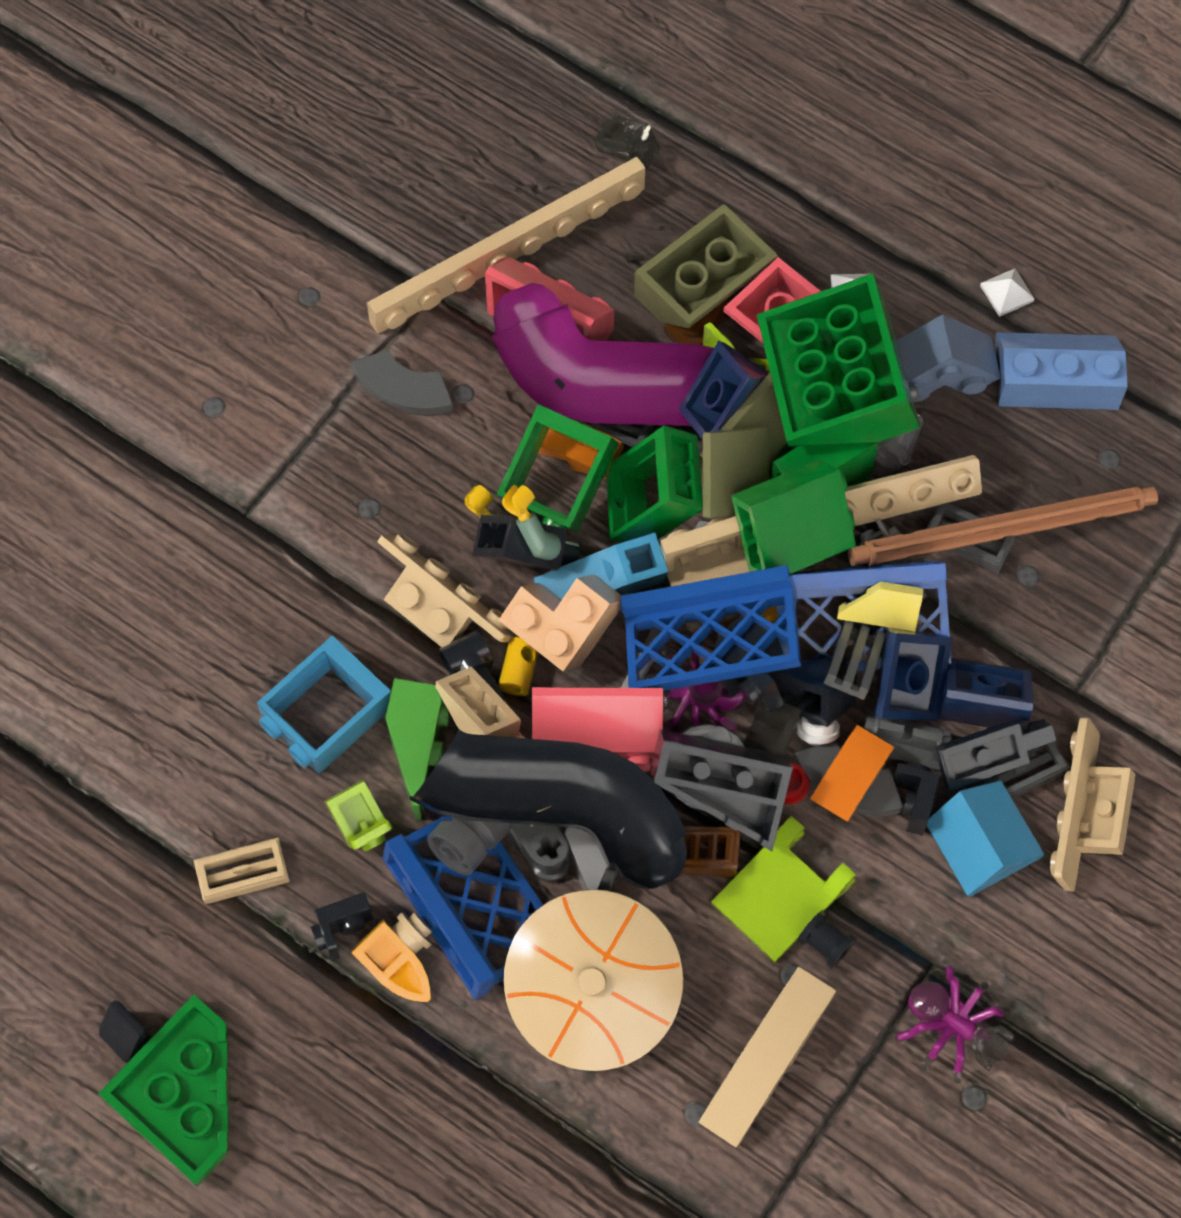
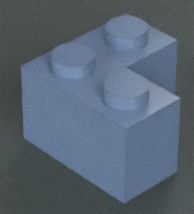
[896,314,1001,402]

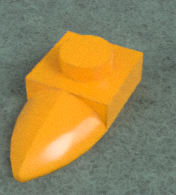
[351,919,431,1002]

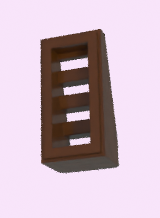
[681,826,741,879]

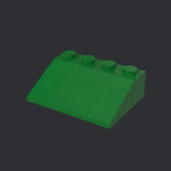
[757,273,920,446]

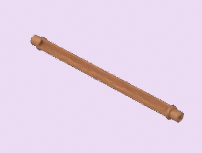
[848,487,1158,566]

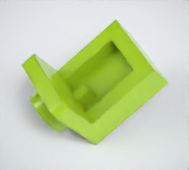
[324,780,392,852]

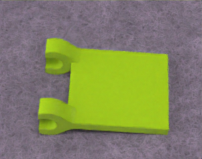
[711,816,856,963]

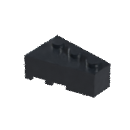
[650,729,793,851]

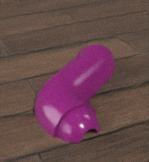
[492,283,714,426]

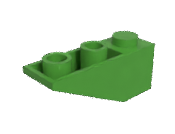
[385,678,451,820]

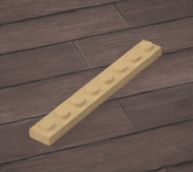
[367,157,645,334]

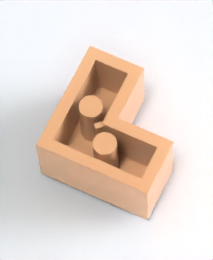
[499,574,622,672]

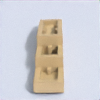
[436,667,551,826]
[698,966,837,1148]

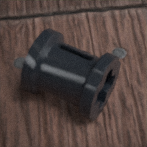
[797,910,857,969]

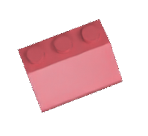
[724,257,821,343]
[485,258,615,341]
[532,687,663,772]

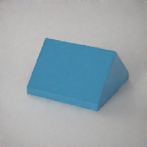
[927,780,1045,898]

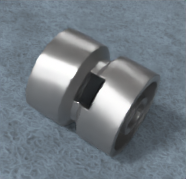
[427,817,510,876]

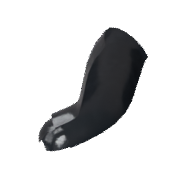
[409,730,687,889]

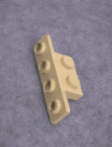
[845,455,982,526]
[377,533,518,647]
[1050,718,1136,892]

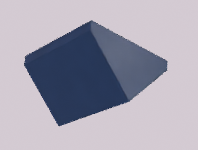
[678,341,770,440]
[873,627,953,721]
[939,658,1034,728]

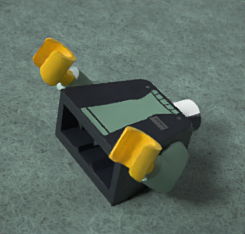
[465,485,580,571]

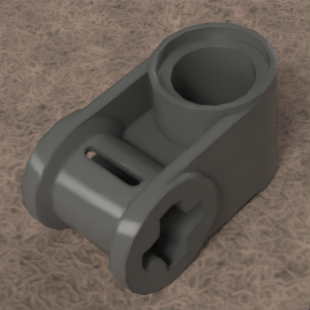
[507,823,571,882]

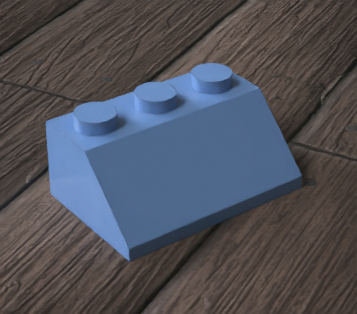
[995,332,1128,410]

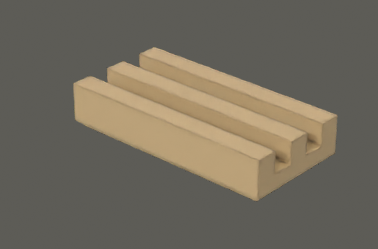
[194,838,290,905]

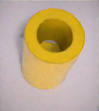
[498,637,538,696]

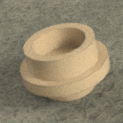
[392,912,433,953]

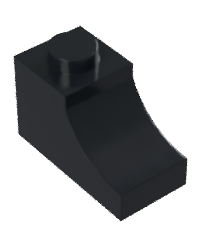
[766,654,857,727]

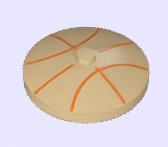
[504,889,683,1071]

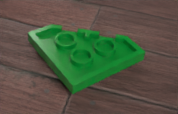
[98,994,229,1187]

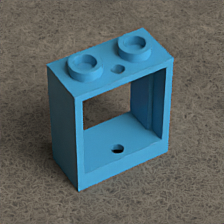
[257,635,391,774]

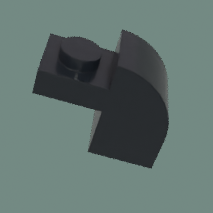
[714,615,784,714]

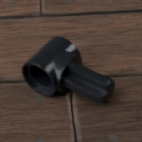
[439,630,505,702]

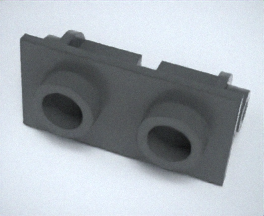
[864,711,951,772]

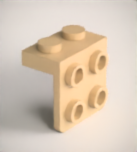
[660,516,749,632]

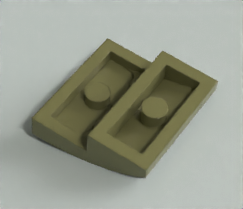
[703,427,769,518]

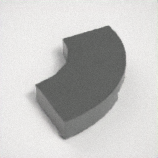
[351,350,453,415]
[794,741,903,816]

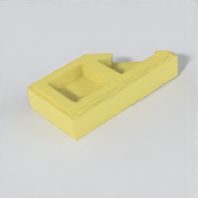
[837,581,923,632]

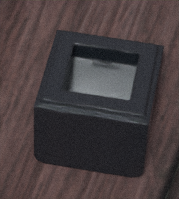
[99,1000,151,1063]

